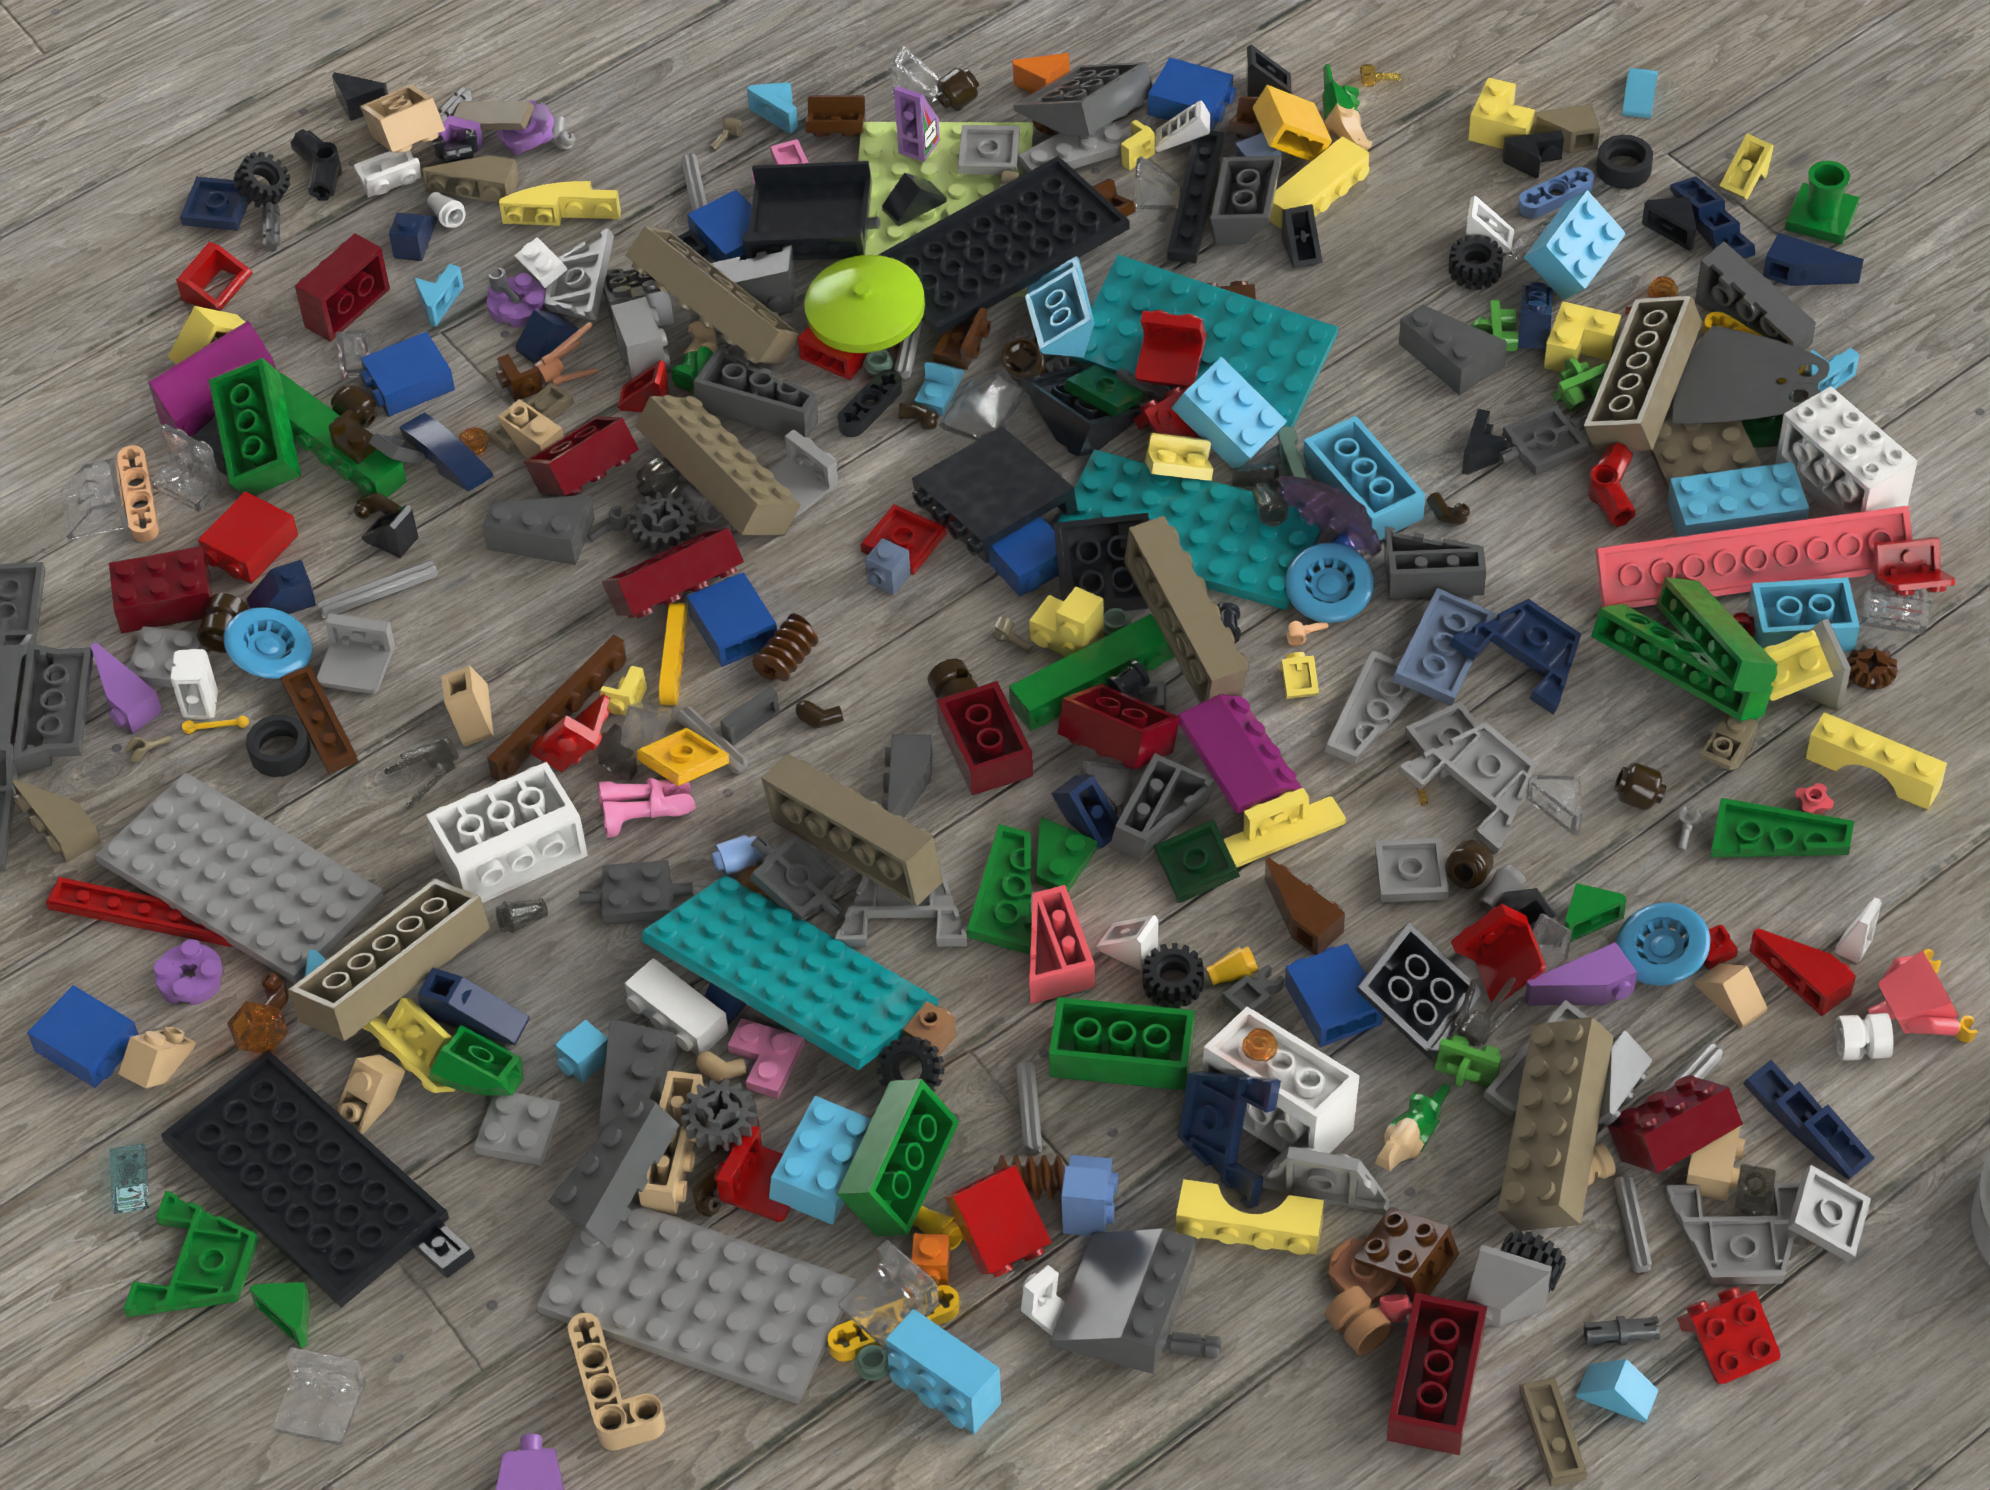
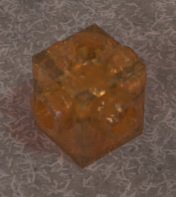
[227,1001,289,1053]

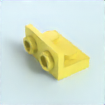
[1145,433,1214,481]
[1763,630,1834,701]

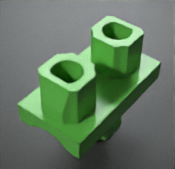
[1470,300,1518,351]
[1552,358,1608,412]
[1434,1034,1502,1088]

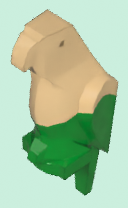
[1322,64,1372,151]
[671,320,718,397]
[1375,1084,1450,1171]

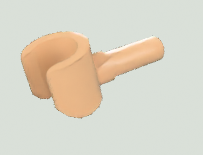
[1286,621,1328,647]

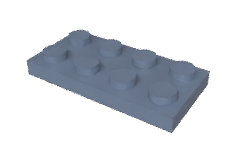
[1392,588,1496,706]

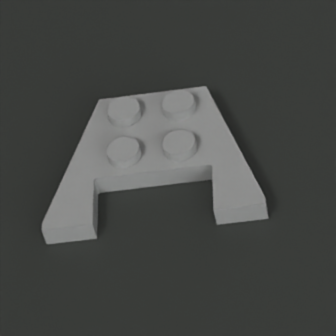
[1398,722,1536,854]
[835,858,967,947]
[1665,1183,1800,1285]

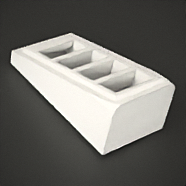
[1155,101,1210,152]
[1835,897,1881,963]

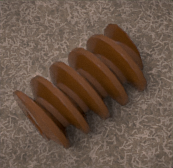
[752,613,819,681]
[993,1155,1065,1200]

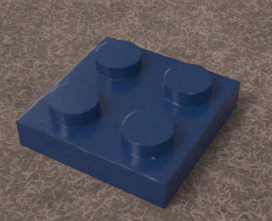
[180,176,248,231]

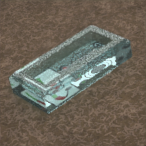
[110,1143,149,1214]

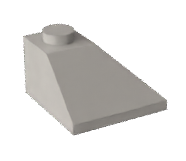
[1796,619,1851,710]
[1466,1245,1552,1328]

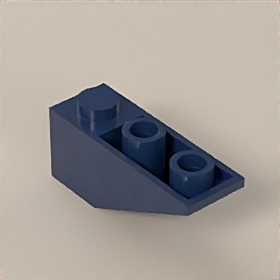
[1763,233,1864,286]
[1518,282,1553,350]
[418,967,530,1045]

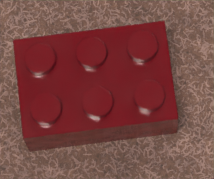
[295,233,390,342]
[524,416,639,497]
[109,546,213,634]
[937,681,1033,796]
[1057,684,1180,769]
[1608,1075,1743,1173]

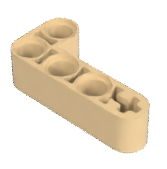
[568,1312,666,1451]

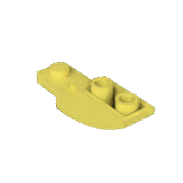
[499,181,621,226]

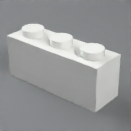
[624,958,729,1056]

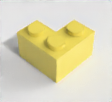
[1468,77,1535,149]
[1544,301,1621,372]
[167,306,245,365]
[1029,587,1104,657]

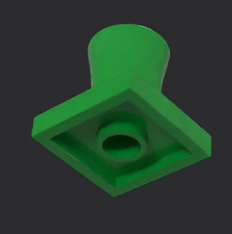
[1785,161,1860,245]

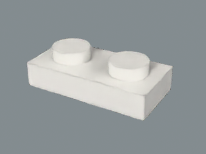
[514,237,568,288]

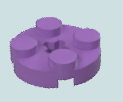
[497,100,554,155]
[487,273,546,327]
[154,939,224,1005]

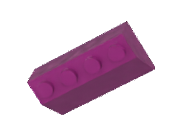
[148,321,276,442]
[1178,694,1302,813]

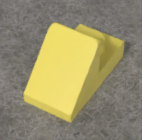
[1719,133,1774,200]

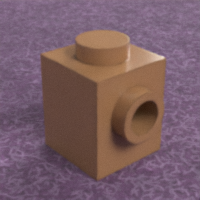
[903,1001,956,1057]

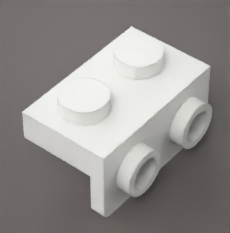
[354,150,421,198]

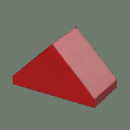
[617,360,669,412]

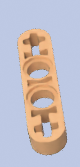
[117,445,159,542]

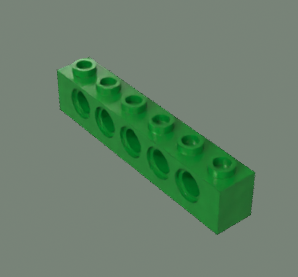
[1591,604,1773,721]

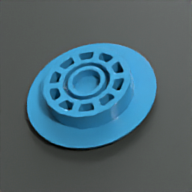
[1285,543,1374,623]
[224,607,312,679]
[1616,902,1711,986]

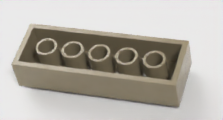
[625,226,801,365]
[1584,296,1702,453]
[635,395,801,535]
[1124,516,1249,703]
[761,754,943,907]
[288,879,490,1041]
[1498,1017,1614,1231]

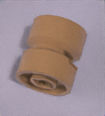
[1325,1286,1393,1356]

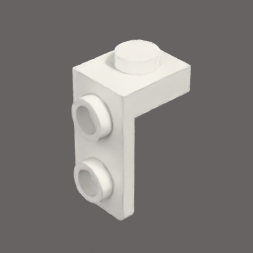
[1021,1265,1065,1336]

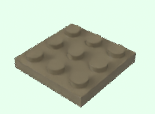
[1650,418,1762,491]

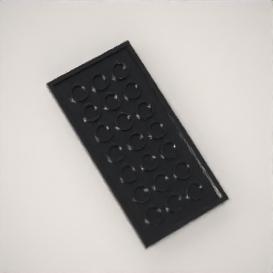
[878,156,1130,336]
[161,1050,449,1308]

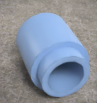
[711,835,763,876]

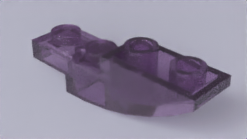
[1277,475,1382,557]

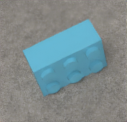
[1524,190,1626,300]
[1171,357,1287,473]
[1748,577,1860,652]
[769,1096,872,1225]
[886,1309,1002,1434]

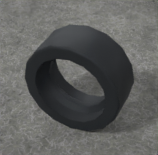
[1596,134,1653,189]
[246,714,311,777]

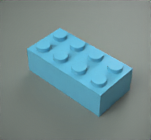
[1303,415,1425,544]
[1667,462,1810,537]

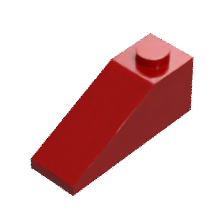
[1749,928,1856,1016]

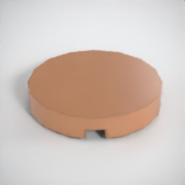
[1329,1237,1399,1304]

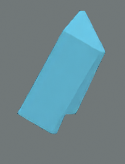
[1025,256,1094,358]

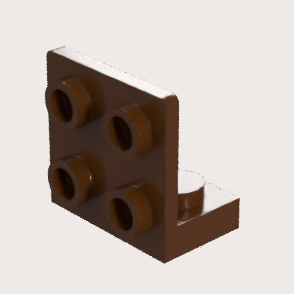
[1354,1207,1459,1302]

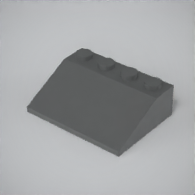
[1013,62,1152,139]
[1049,1229,1197,1374]

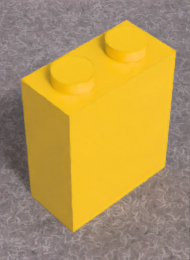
[1252,85,1332,162]

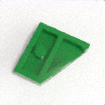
[1036,817,1098,892]

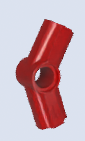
[1588,442,1635,527]

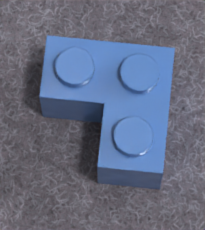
[1061,1155,1119,1236]

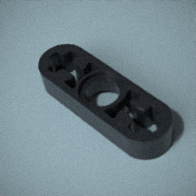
[838,370,902,437]

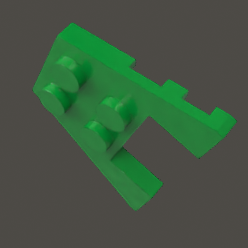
[123,1191,259,1317]

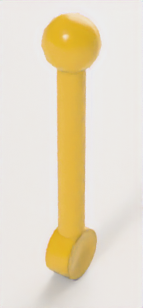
[182,715,249,734]

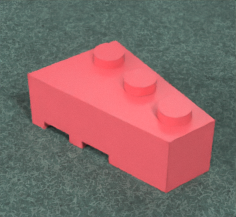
[1029,885,1095,1004]

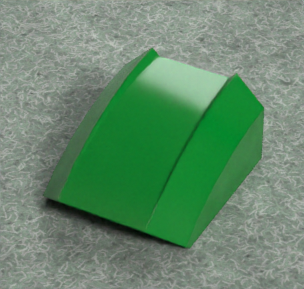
[428,1025,524,1096]

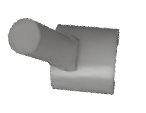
[1677,806,1701,851]

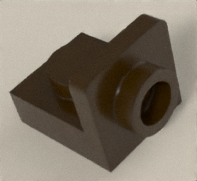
[329,409,377,464]

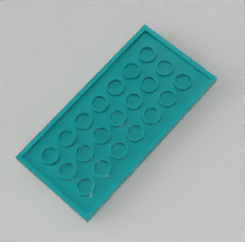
[1070,254,1339,428]
[1058,449,1328,610]
[641,875,940,1070]

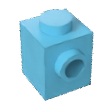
[555,1019,608,1083]

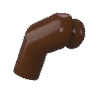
[257,972,289,1023]

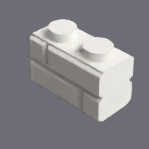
[171,649,218,720]

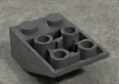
[603,269,675,331]

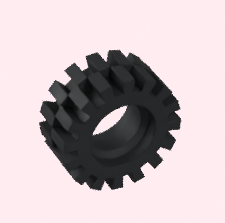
[233,152,291,208]
[1448,235,1503,290]
[1143,943,1204,1008]
[877,1037,945,1092]
[1500,1231,1566,1293]

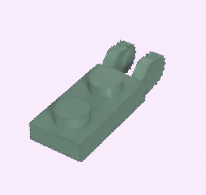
[1277,426,1314,507]

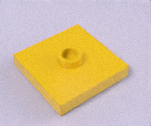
[637,728,729,786]

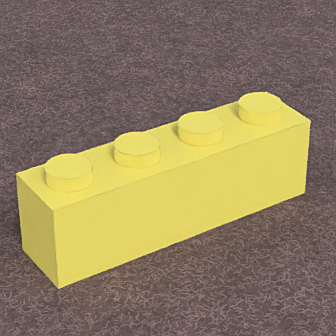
[1270,136,1369,229]

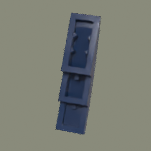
[1670,176,1755,258]
[399,412,494,492]
[1743,1059,1875,1180]

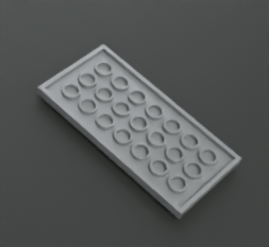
[96,772,384,984]
[536,1202,857,1405]

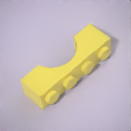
[1806,712,1947,810]
[1176,1179,1324,1255]

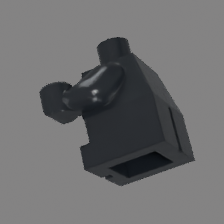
[432,129,478,163]

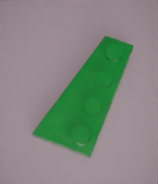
[1710,798,1854,858]
[966,824,1032,955]

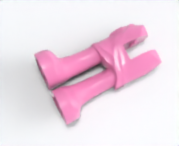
[598,778,696,838]

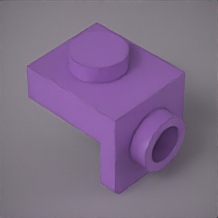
[436,115,484,152]

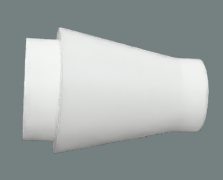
[427,192,466,228]

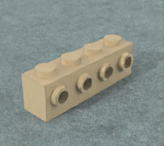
[638,1071,704,1215]

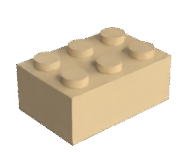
[360,85,445,153]

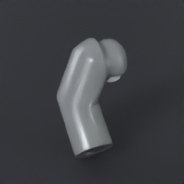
[550,115,575,150]

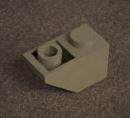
[1533,104,1600,153]
[1699,713,1758,771]

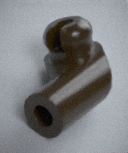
[899,403,939,429]
[1426,492,1470,525]
[354,493,401,519]
[796,700,844,728]
[692,1168,721,1217]

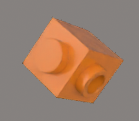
[911,1233,951,1287]

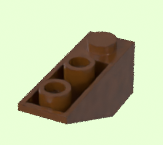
[1265,857,1345,955]

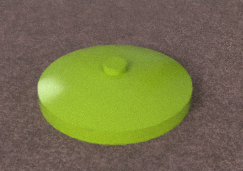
[804,255,925,353]

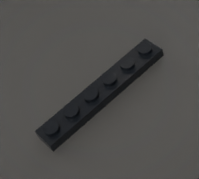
[1167,131,1224,263]

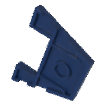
[1450,599,1581,715]
[1177,1071,1281,1209]

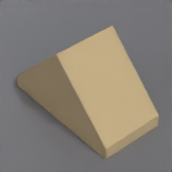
[1694,963,1768,1029]

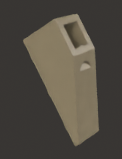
[422,155,519,203]
[12,779,101,862]

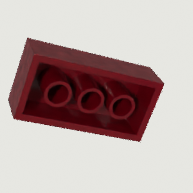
[602,528,744,619]
[1387,1293,1487,1455]

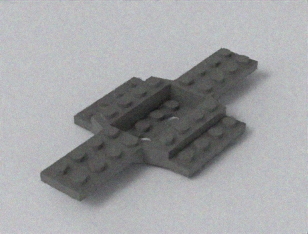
[0,562,93,871]

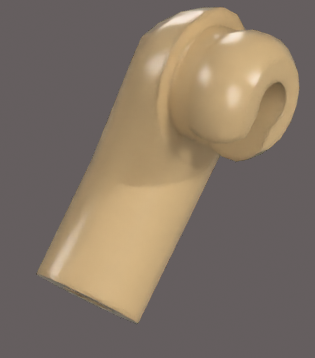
[696,1051,747,1082]

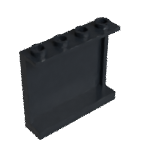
[743,161,872,261]
[912,426,1078,564]

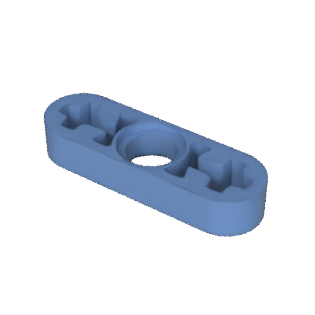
[1518,167,1594,219]

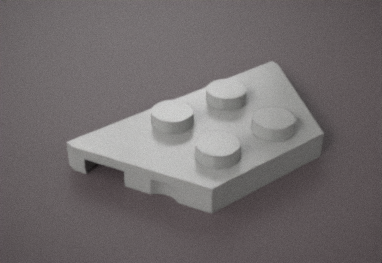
[543,228,614,320]
[1258,1146,1390,1214]

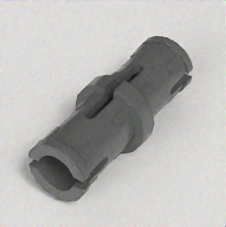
[1583,1316,1660,1346]

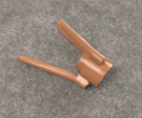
[533,322,597,386]

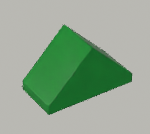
[1563,883,1627,944]
[249,1282,311,1349]

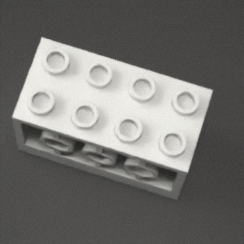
[1775,386,1917,515]
[426,762,588,903]
[1202,1007,1359,1154]

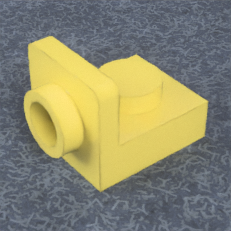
[1121,119,1155,171]
[1279,652,1319,699]
[600,666,647,717]

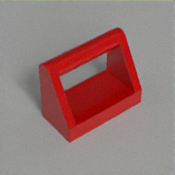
[176,242,253,311]

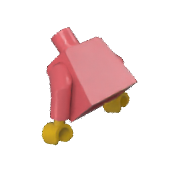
[1868,949,1978,1043]

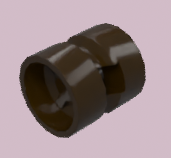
[1001,337,1046,386]
[197,593,248,653]
[927,658,978,699]

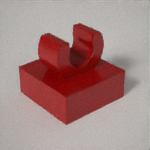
[1703,924,1738,970]

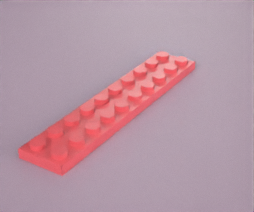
[1595,506,1912,608]

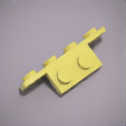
[1223,788,1346,867]
[362,998,455,1093]

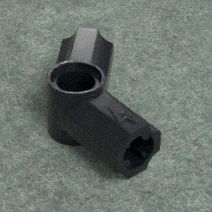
[290,129,342,201]

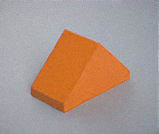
[1012,53,1070,93]

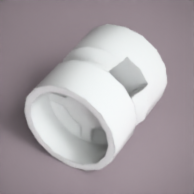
[1835,1013,1894,1061]

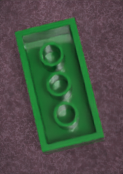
[209,358,301,495]
[1049,997,1195,1091]
[837,1079,960,1236]

